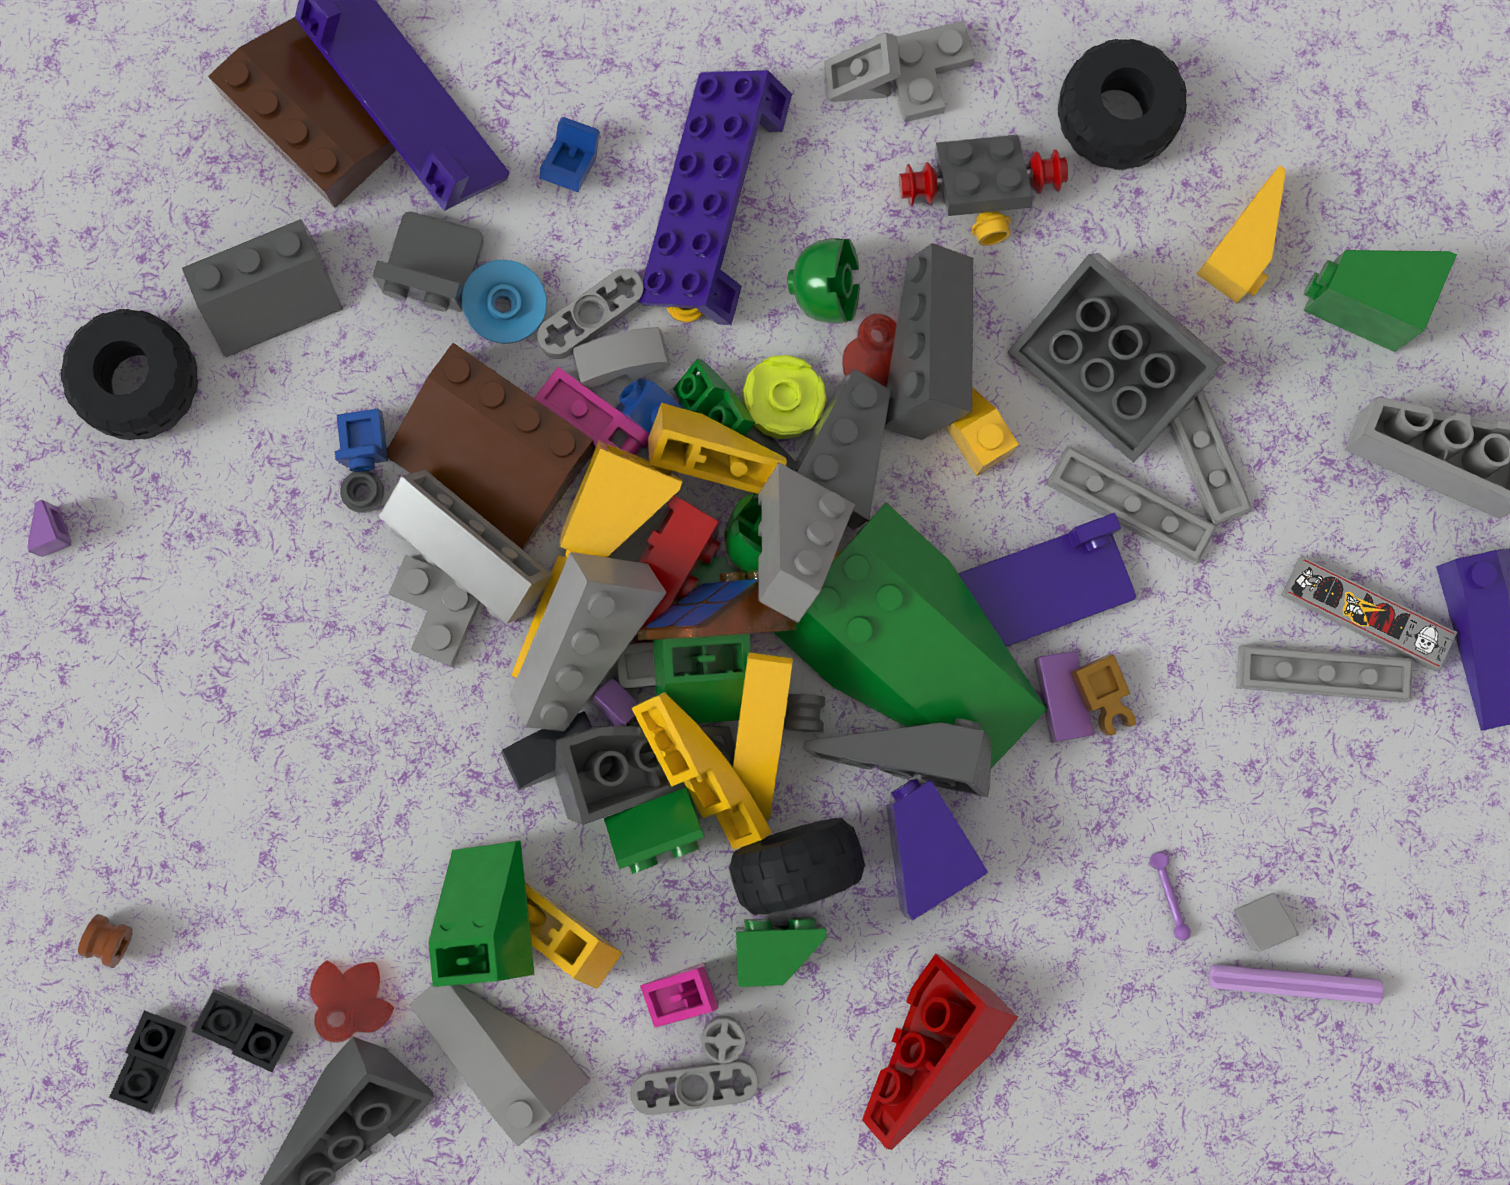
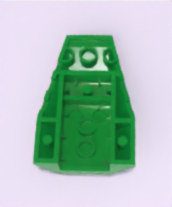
[769,502,1047,769]

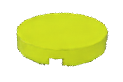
[741,355,827,439]

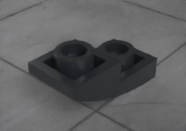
[501,711,593,790]
[192,989,293,1072]
[109,1010,187,1115]

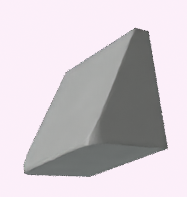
[1234,893,1298,952]

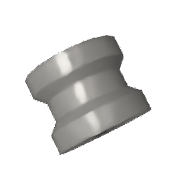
[701,1015,745,1064]

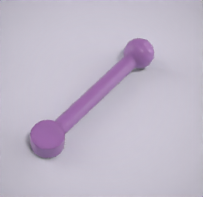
[1150,852,1191,941]

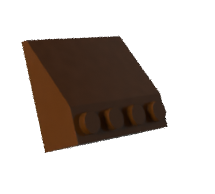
[208,17,397,208]
[387,343,595,550]

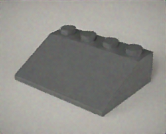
[1008,253,1227,463]

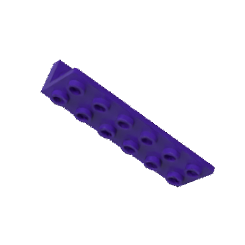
[294,0,510,211]
[638,70,792,325]
[958,513,1136,647]

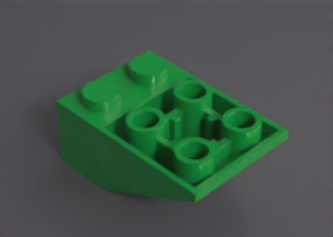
[428,841,535,987]

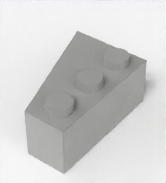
[758,463,855,622]

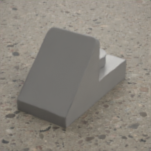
[824,32,901,102]

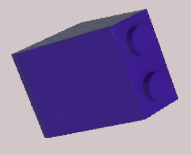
[886,778,989,921]

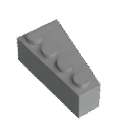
[1345,397,1510,519]
[510,552,667,731]

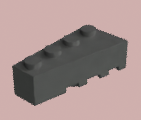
[884,243,973,440]

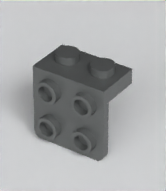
[372,211,484,312]

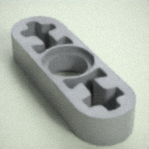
[537,269,644,359]
[631,1060,758,1115]

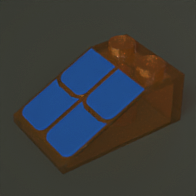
[638,570,796,640]

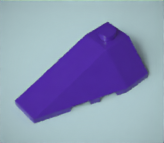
[1436,548,1510,731]

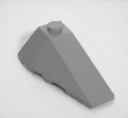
[409,985,590,1147]

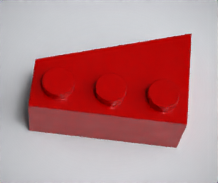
[637,495,722,642]

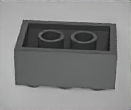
[182,219,343,357]

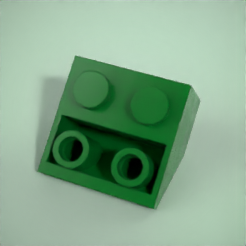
[653,633,751,724]
[604,787,705,874]
[736,917,827,987]

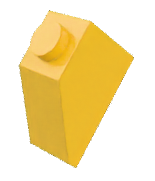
[946,386,1019,476]

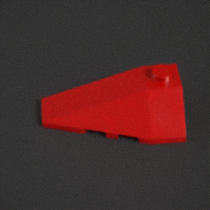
[862,953,1018,1150]

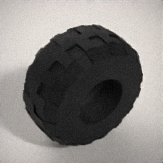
[1058,39,1187,170]
[60,309,198,441]
[729,818,865,915]

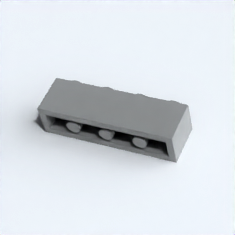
[379,469,552,624]

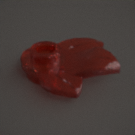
[842,313,897,388]
[310,961,394,1043]

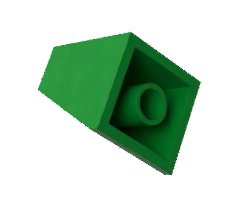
[1304,250,1457,352]

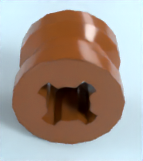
[78,914,133,968]

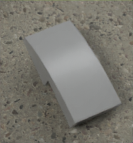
[573,327,670,390]

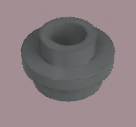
[340,471,384,513]

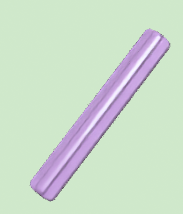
[1208,964,1384,1004]

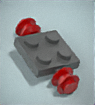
[899,135,1068,216]

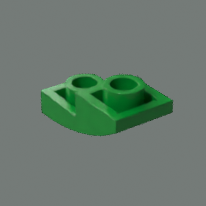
[673,358,756,436]

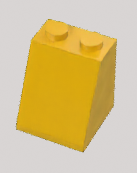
[560,440,683,557]

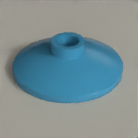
[461,259,547,344]

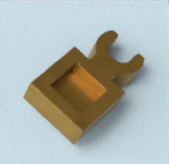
[1071,654,1136,736]

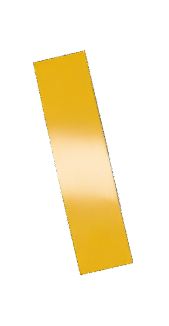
[733,652,793,820]
[631,692,772,850]

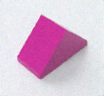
[640,962,719,1028]

